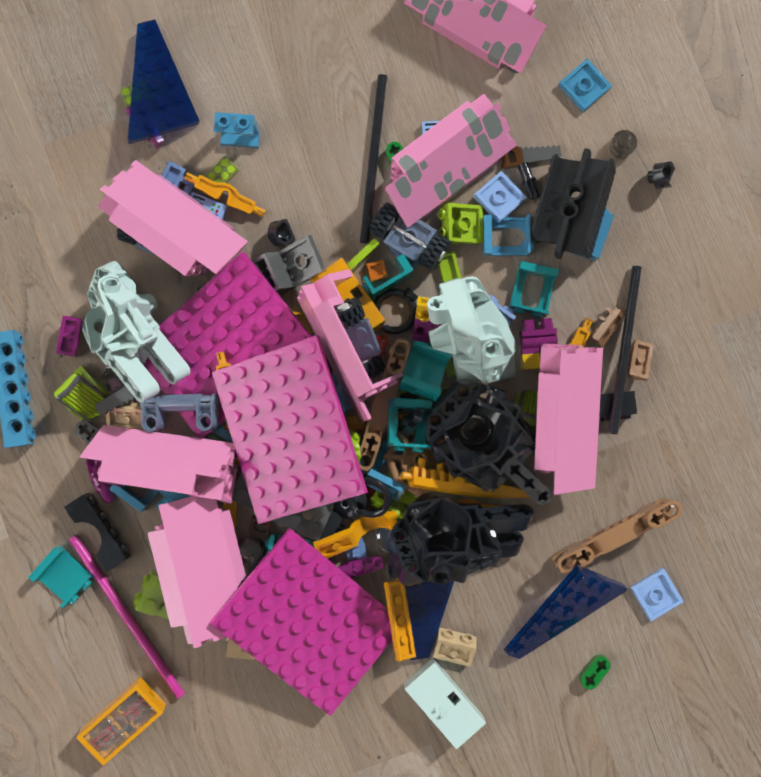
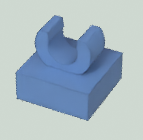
[346,537,367,561]

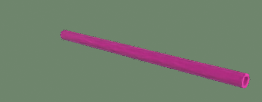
[69,534,185,699]

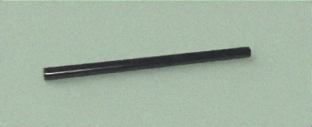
[360,74,387,244]
[608,266,642,435]

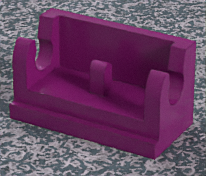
[56,315,84,357]

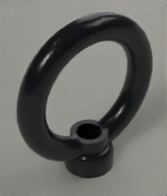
[374,287,418,334]
[346,477,392,520]

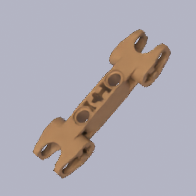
[359,338,410,471]
[551,498,683,573]

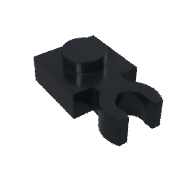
[400,407,424,437]

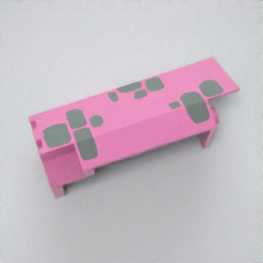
[404,0,547,73]
[385,94,517,228]

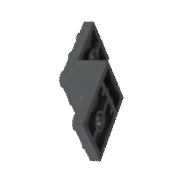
[252,235,326,295]
[232,473,334,541]

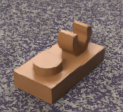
[592,307,625,348]
[627,340,654,381]

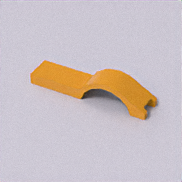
[313,511,398,558]

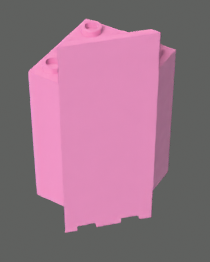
[98,160,248,276]
[297,269,403,424]
[534,344,603,495]
[80,425,239,504]
[148,496,246,648]

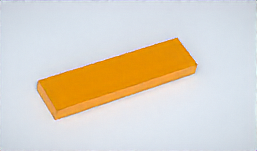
[384,579,416,662]

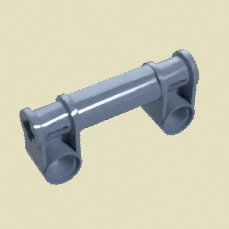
[140,393,220,432]

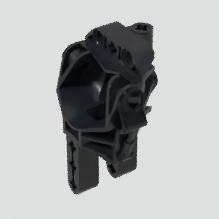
[424,380,552,505]
[387,496,534,586]

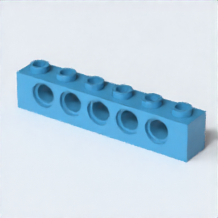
[0,330,36,448]

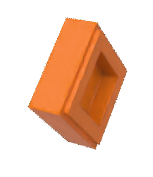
[366,259,389,283]

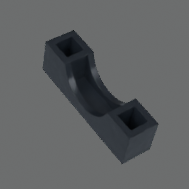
[64,493,131,572]

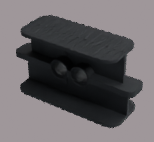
[531,148,616,259]

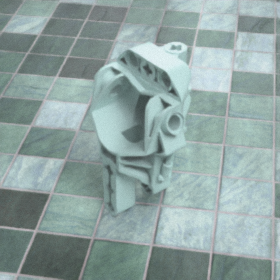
[82,261,191,403]
[427,276,516,392]

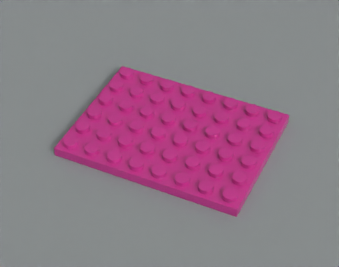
[144,252,312,439]
[212,335,368,524]
[210,528,392,716]

